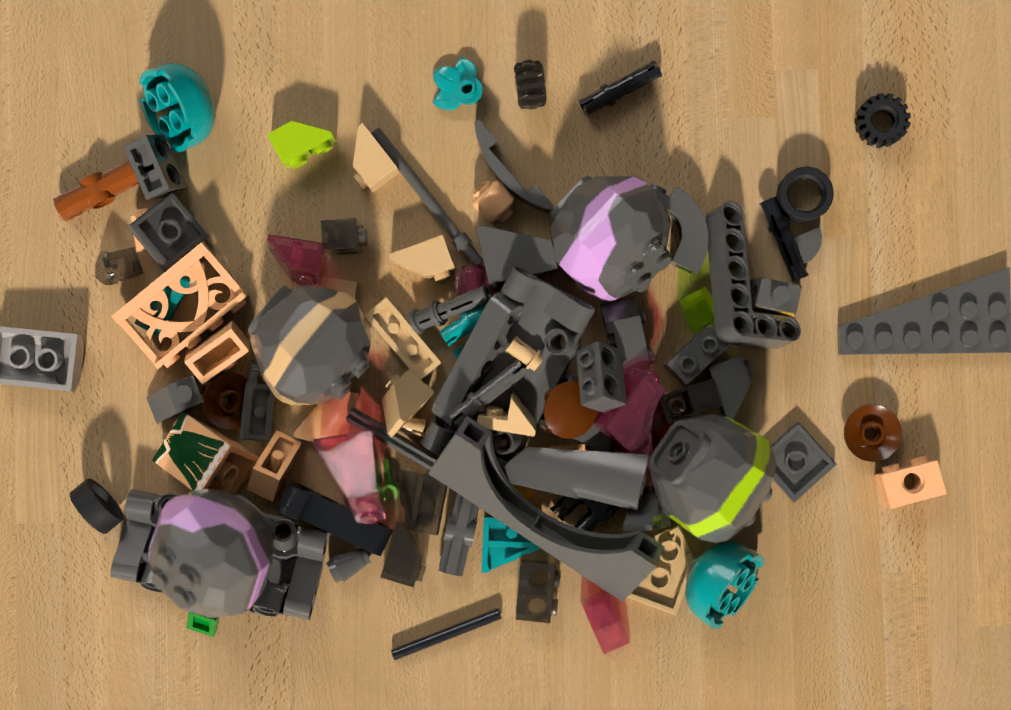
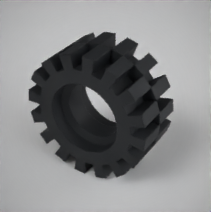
[854,93,911,148]

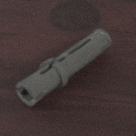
[448,359,529,427]

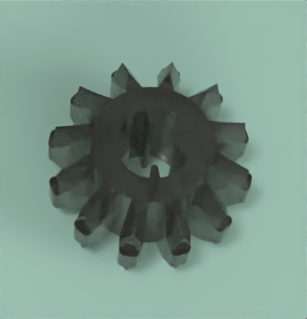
[514,60,547,110]

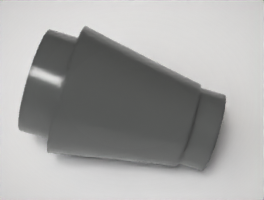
[326,548,371,583]

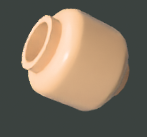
[472,180,515,223]

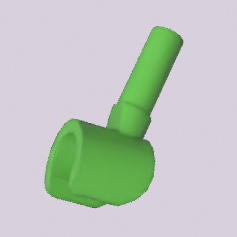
[382,459,399,500]

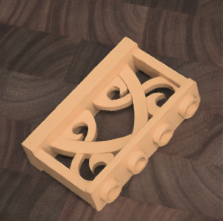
[111,241,248,369]

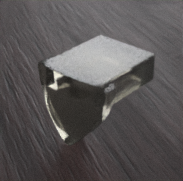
[95,247,144,285]

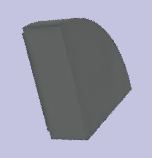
[793,227,822,264]

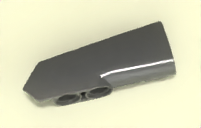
[503,447,650,511]

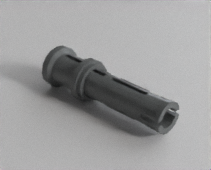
[409,284,493,334]

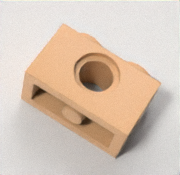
[875,456,947,509]

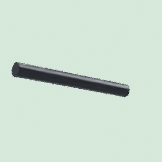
[391,608,502,660]

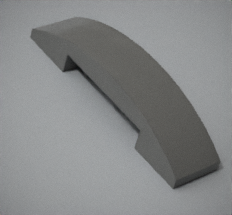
[474,119,554,213]

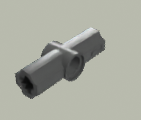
[438,493,479,576]

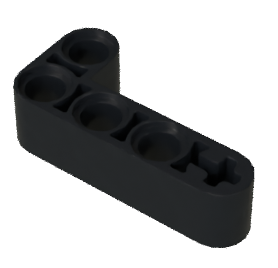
[276,482,393,556]

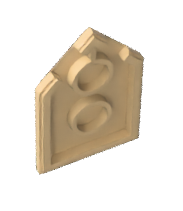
[627,525,695,616]

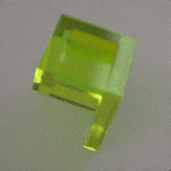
[677,286,714,331]

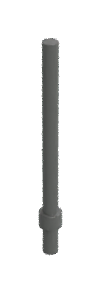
[371,128,483,268]

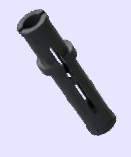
[579,60,662,116]
[759,196,809,282]

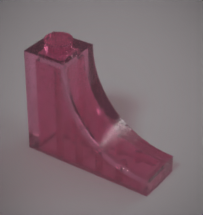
[593,367,665,475]

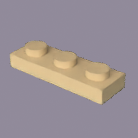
[364,297,442,380]

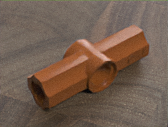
[53,160,139,222]

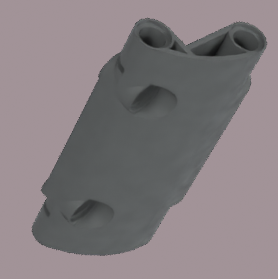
[110,489,329,620]

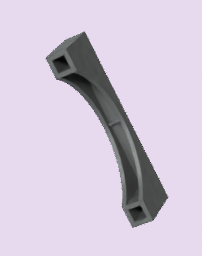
[428,416,665,602]

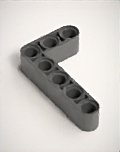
[706,201,801,349]

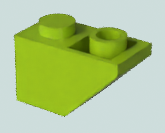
[266,121,336,169]

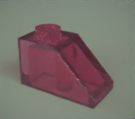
[267,234,327,286]
[581,590,630,654]

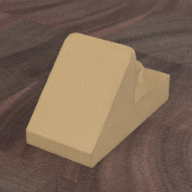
[477,391,537,437]

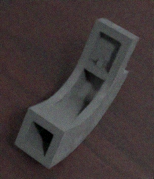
[650,184,709,276]

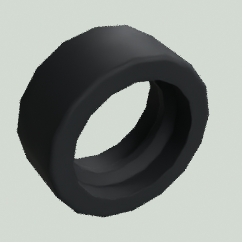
[776,166,834,223]
[70,478,124,534]

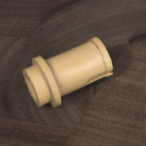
[505,336,544,371]
[399,417,426,437]

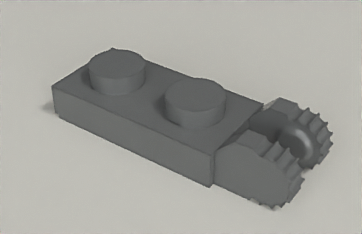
[239,359,275,442]

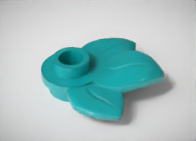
[433,57,483,110]

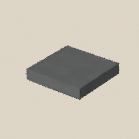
[127,191,209,272]
[771,421,837,502]

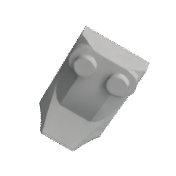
[0,326,84,392]

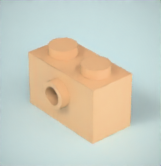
[184,319,250,384]

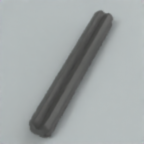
[346,408,438,470]

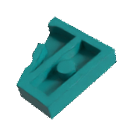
[481,516,540,573]

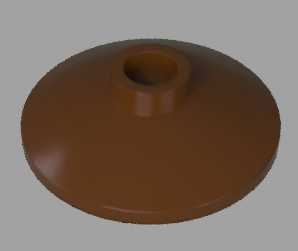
[203,373,247,430]
[844,404,902,462]

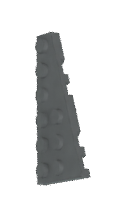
[837,267,1011,355]

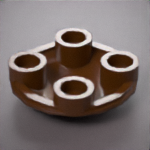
[543,381,597,439]

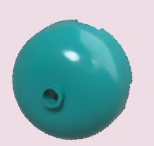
[139,63,216,152]
[685,541,764,629]

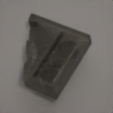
[393,468,448,535]

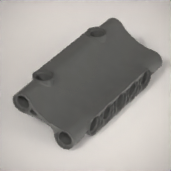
[420,266,595,474]

